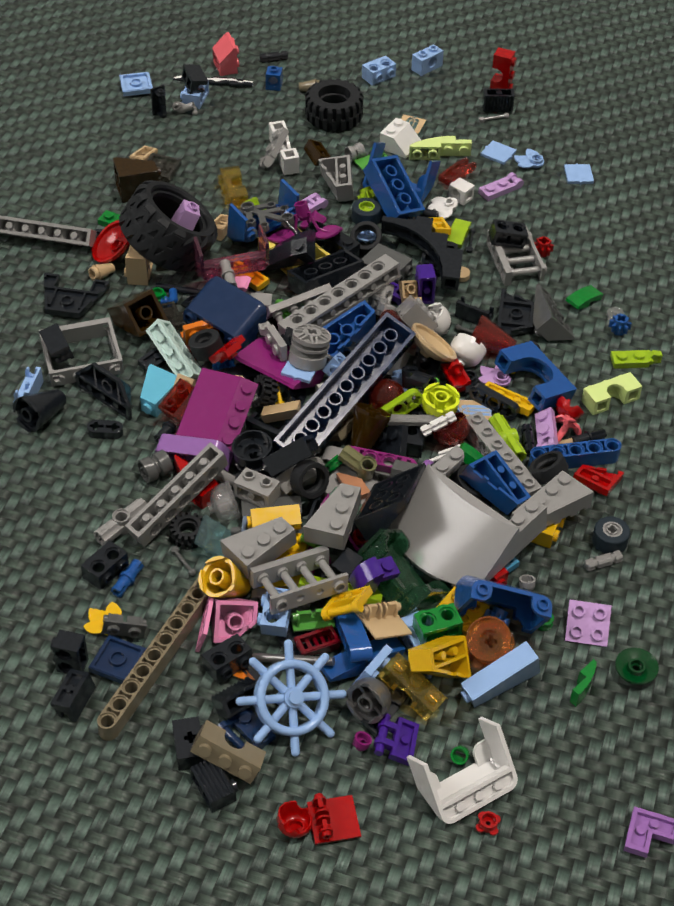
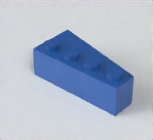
[323,300,376,365]

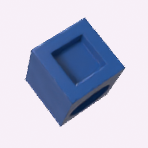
[265,66,283,91]

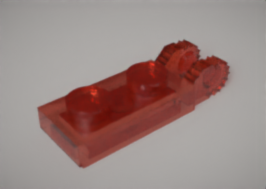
[438,157,477,186]

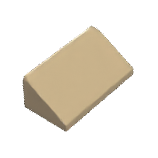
[261,400,301,423]

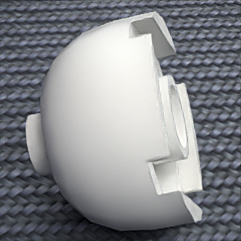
[427,303,451,336]
[450,333,487,368]

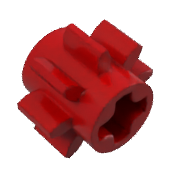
[534,236,554,258]

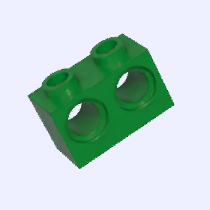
[412,603,463,644]

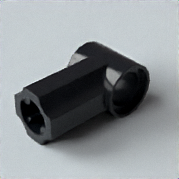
[402,365,437,391]

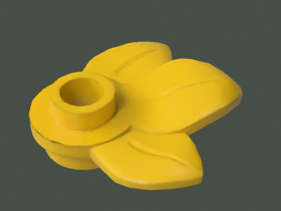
[83,602,122,636]

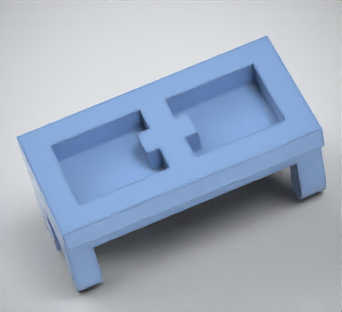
[13,367,43,403]

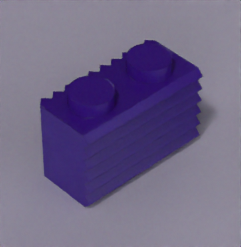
[415,264,437,304]

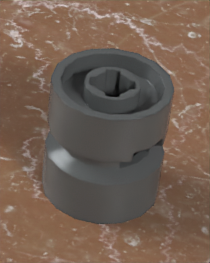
[137,450,173,483]

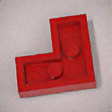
[209,334,245,364]

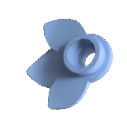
[514,148,544,168]

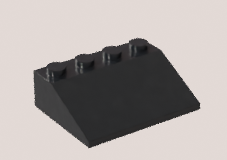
[354,463,426,541]

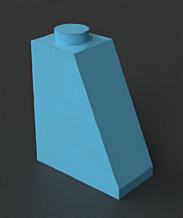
[140,364,177,417]

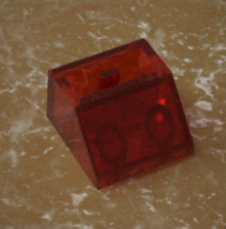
[158,378,195,426]

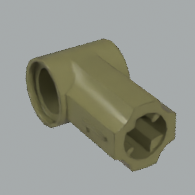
[338,445,377,481]

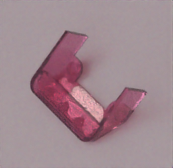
[193,225,269,280]

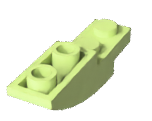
[409,136,472,160]

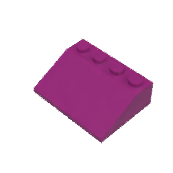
[234,337,325,389]
[176,368,259,453]

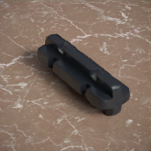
[259,50,288,62]
[521,424,535,456]

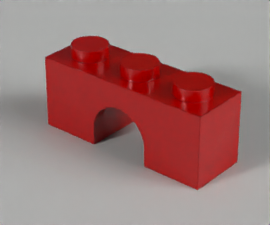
[490,47,517,89]

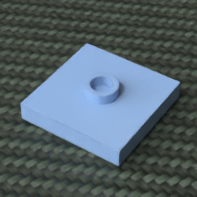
[119,72,153,96]

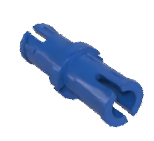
[111,559,144,597]

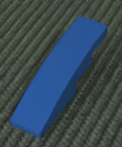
[321,637,406,682]

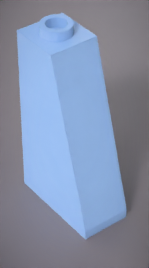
[460,641,540,708]

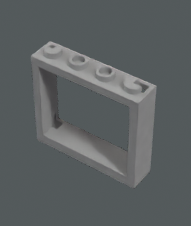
[39,317,124,387]

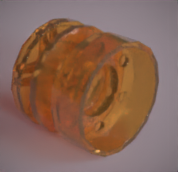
[466,616,515,666]

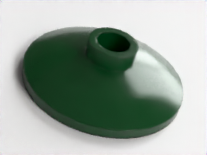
[615,648,659,685]

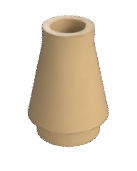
[88,263,115,281]

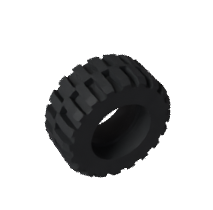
[305,79,363,132]

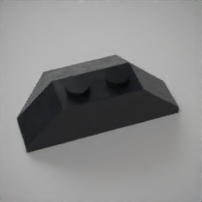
[75,362,132,421]

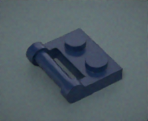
[217,708,275,749]

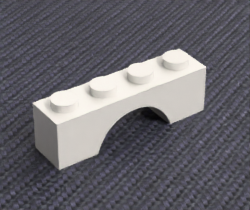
[269,120,299,175]

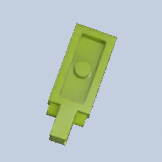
[610,350,663,369]

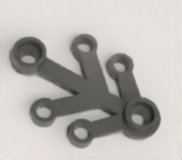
[239,201,294,232]

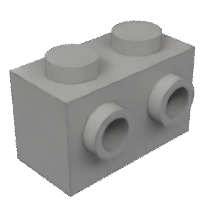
[233,468,280,508]

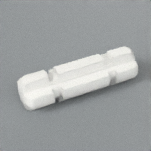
[420,411,457,437]

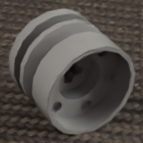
[288,324,331,371]

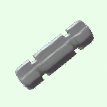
[584,550,623,571]

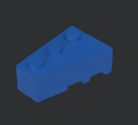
[459,450,531,515]

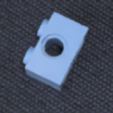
[411,44,444,76]

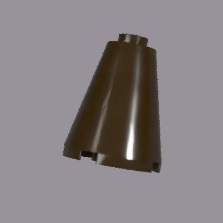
[351,403,391,450]

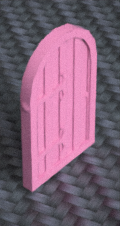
[195,597,214,652]

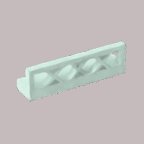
[146,319,201,379]

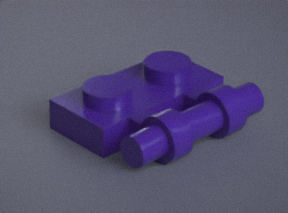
[374,713,419,766]

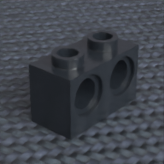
[488,219,528,249]
[81,540,129,590]
[50,629,89,674]
[201,634,253,684]

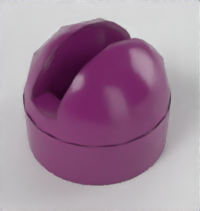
[353,731,372,751]

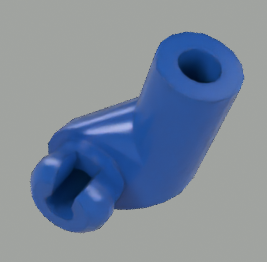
[160,288,178,308]

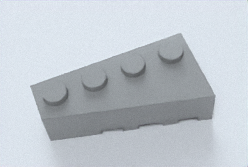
[511,470,594,530]

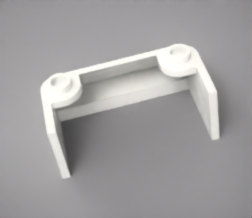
[407,717,518,824]

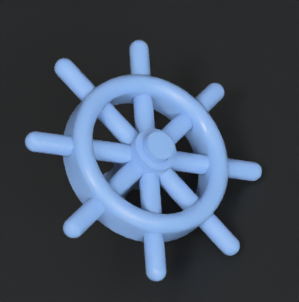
[236,639,347,757]

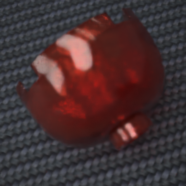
[368,379,404,412]
[432,412,470,447]

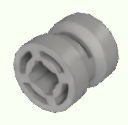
[344,142,366,162]

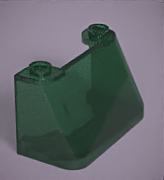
[357,529,451,616]

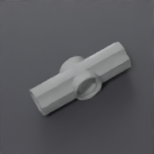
[93,498,147,546]

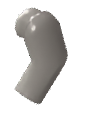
[172,101,196,113]

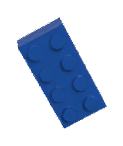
[363,155,425,219]

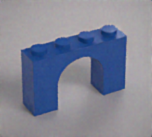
[494,341,577,412]

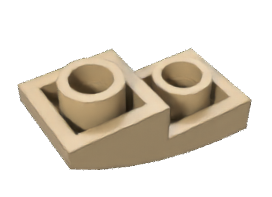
[398,280,422,302]

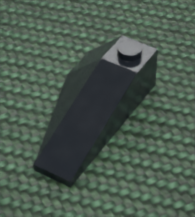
[252,229,316,273]

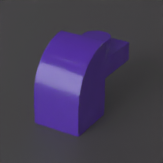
[348,556,401,592]

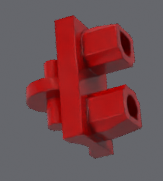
[441,359,471,393]

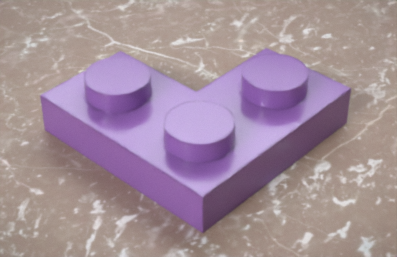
[623,806,674,858]

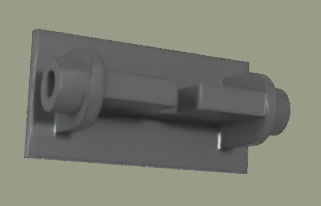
[101,613,147,638]

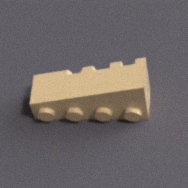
[124,245,153,286]

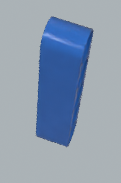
[528,438,622,469]
[327,597,373,663]

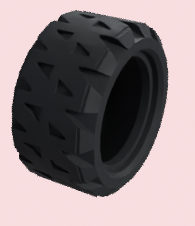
[119,180,218,272]

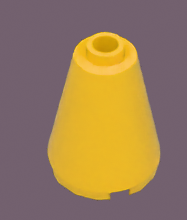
[198,556,250,598]

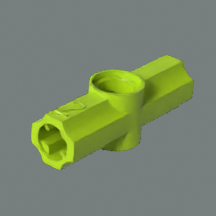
[488,413,527,462]

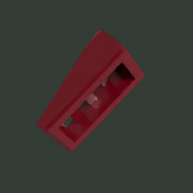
[293,625,341,656]

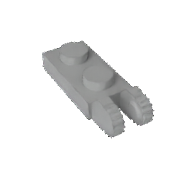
[258,128,289,169]

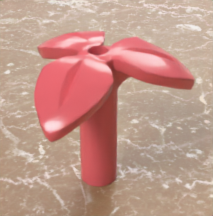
[555,414,582,442]

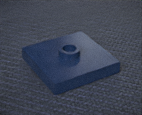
[88,635,147,684]

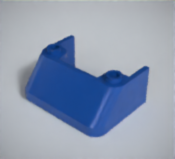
[363,142,441,203]
[227,179,300,242]

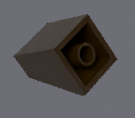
[113,157,161,203]
[107,289,168,337]

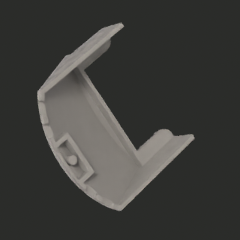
[390,445,547,587]

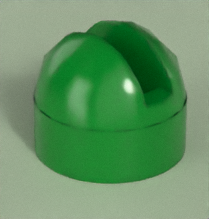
[450,745,470,765]

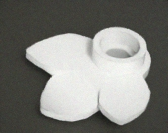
[427,197,458,219]

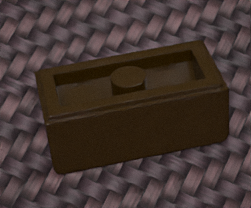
[304,139,331,166]

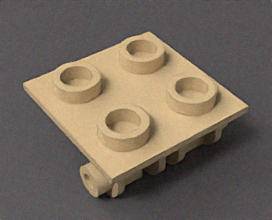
[357,601,412,640]

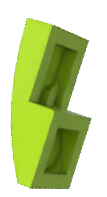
[447,218,472,248]

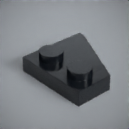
[375,425,408,457]

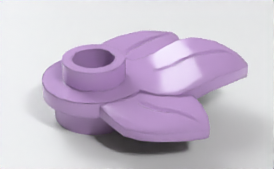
[478,365,511,387]

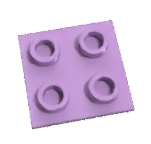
[565,600,612,647]

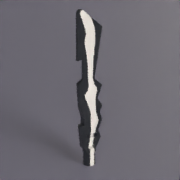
[173,75,254,87]

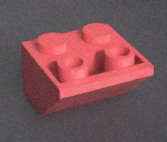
[212,32,239,76]

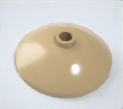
[411,323,457,362]

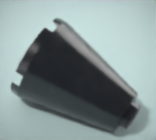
[13,389,66,432]

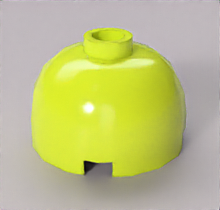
[422,383,460,418]

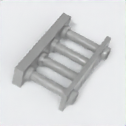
[486,226,547,286]
[266,283,332,323]
[250,546,349,615]

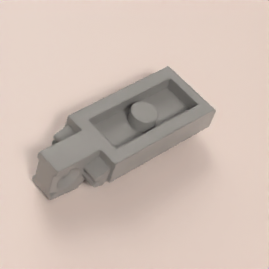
[367,293,395,316]
[258,321,288,362]

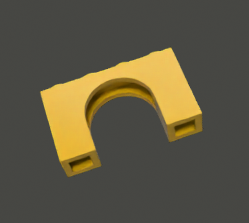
[247,504,302,589]

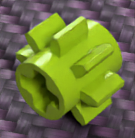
[357,186,376,200]

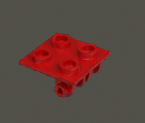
[307,793,361,845]

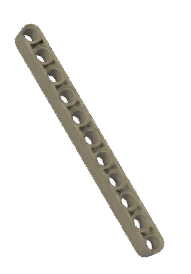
[97,556,224,741]

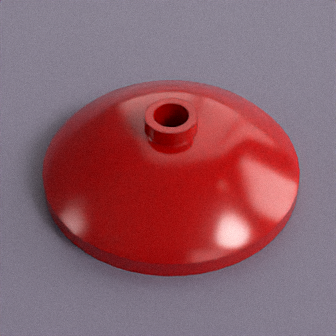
[92,220,130,264]

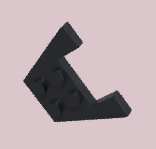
[44,273,110,319]

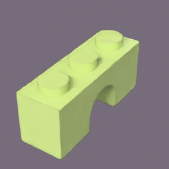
[581,372,642,415]

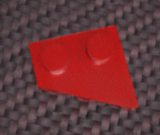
[573,464,624,496]

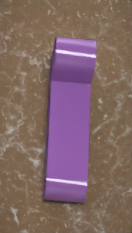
[155,434,233,472]

